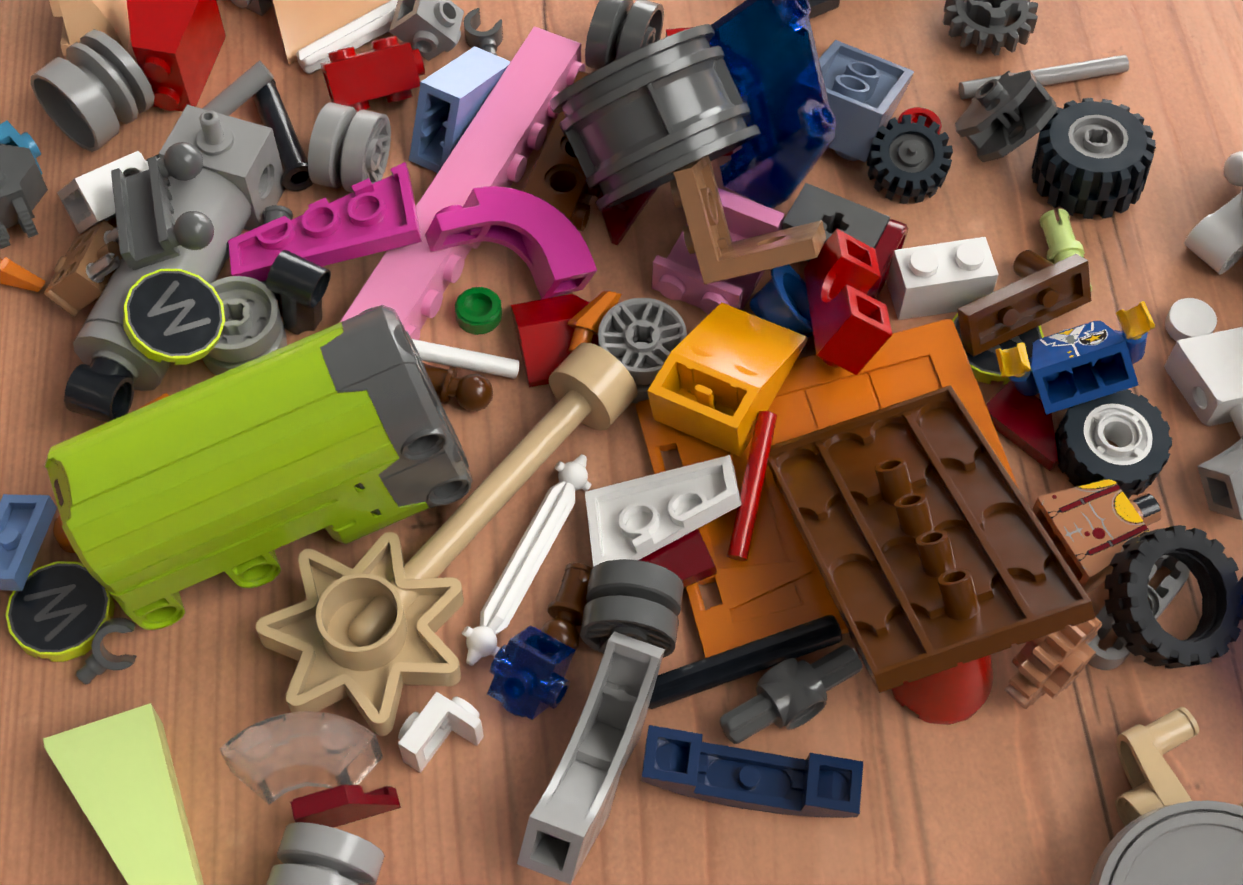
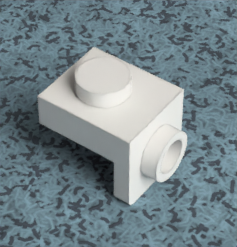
[398,691,484,773]

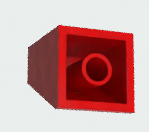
[126,0,226,112]

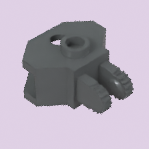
[955,70,1058,162]
[0,144,48,249]

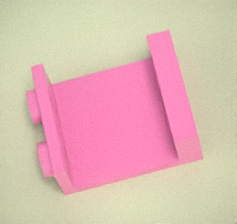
[652,187,785,314]

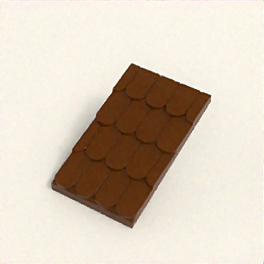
[767,385,1095,693]

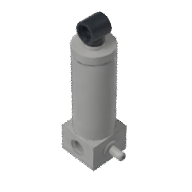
[64,105,285,422]

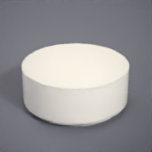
[1165,298,1217,342]

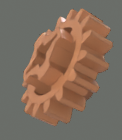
[1005,617,1102,709]

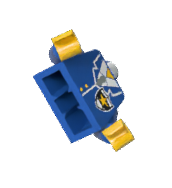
[995,301,1155,415]

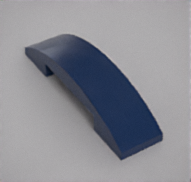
[641,725,863,818]

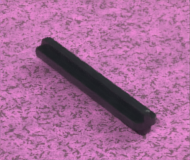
[648,615,843,709]

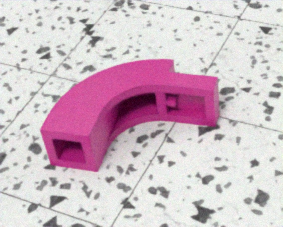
[425,186,597,299]

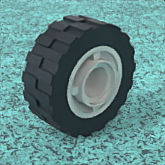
[1055,389,1172,499]

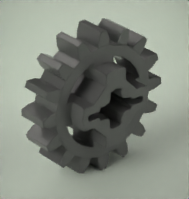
[943,0,1038,56]

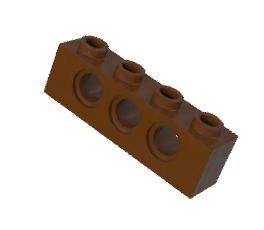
[523,71,601,232]

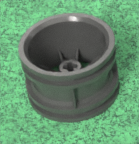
[549,24,761,211]

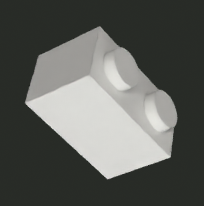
[886,237,999,320]

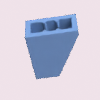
[409,46,511,173]

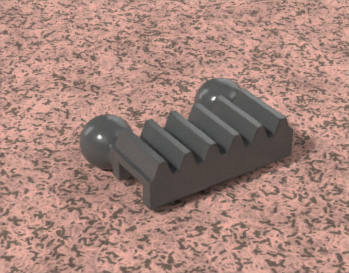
[111,142,214,270]

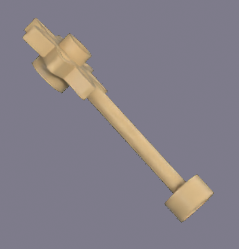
[256,343,638,736]

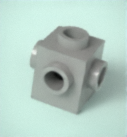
[389,0,464,61]

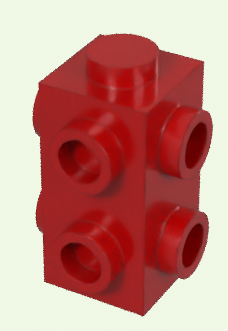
[320,36,425,112]

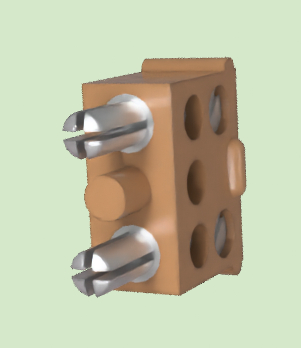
[44,220,122,317]

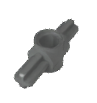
[720,645,863,744]

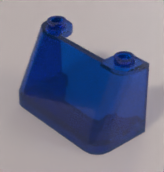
[708,0,837,209]

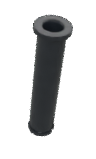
[252,79,314,191]

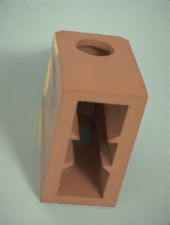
[1032,479,1161,594]

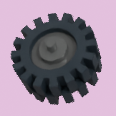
[867,114,953,204]

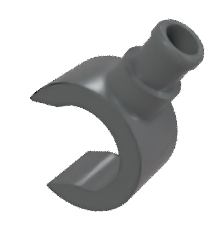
[464,8,503,56]
[76,618,137,684]

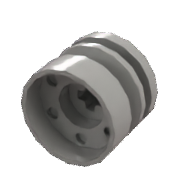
[31,29,155,152]

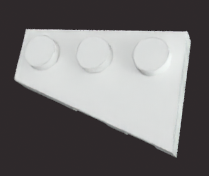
[585,455,741,567]

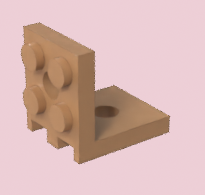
[670,155,826,285]

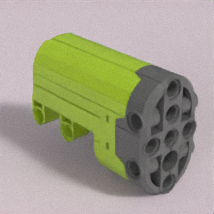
[45,305,473,630]

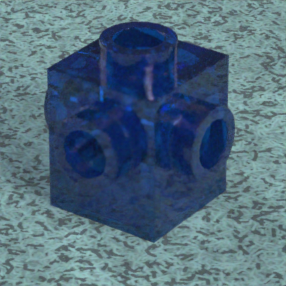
[487,625,576,720]

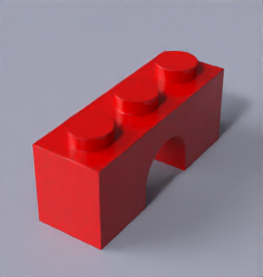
[804,229,892,375]

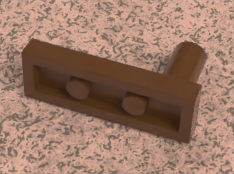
[957,250,1092,357]

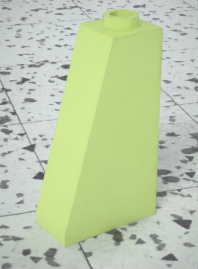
[43,703,204,885]

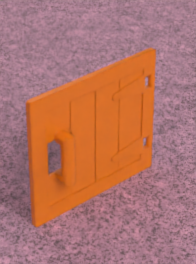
[636,319,1019,658]

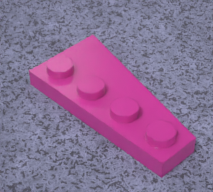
[228,162,422,282]

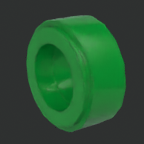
[455,287,502,335]

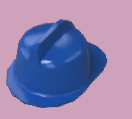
[750,264,813,338]

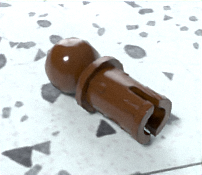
[423,363,493,411]
[538,563,592,660]

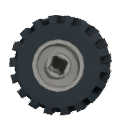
[1032,98,1156,219]

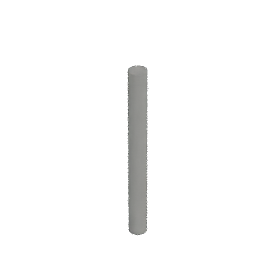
[959,55,1129,100]

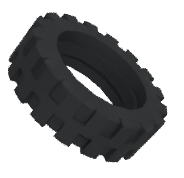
[1104,525,1243,669]

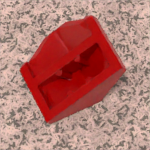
[511,294,598,388]

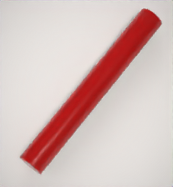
[727,411,777,561]

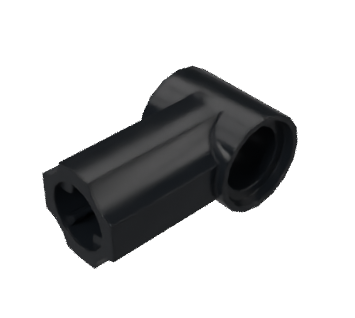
[266,250,331,335]

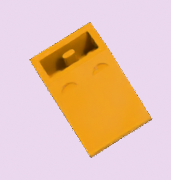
[647,302,807,457]

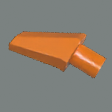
[0,257,46,292]
[567,291,622,352]

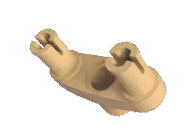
[1115,707,1243,826]

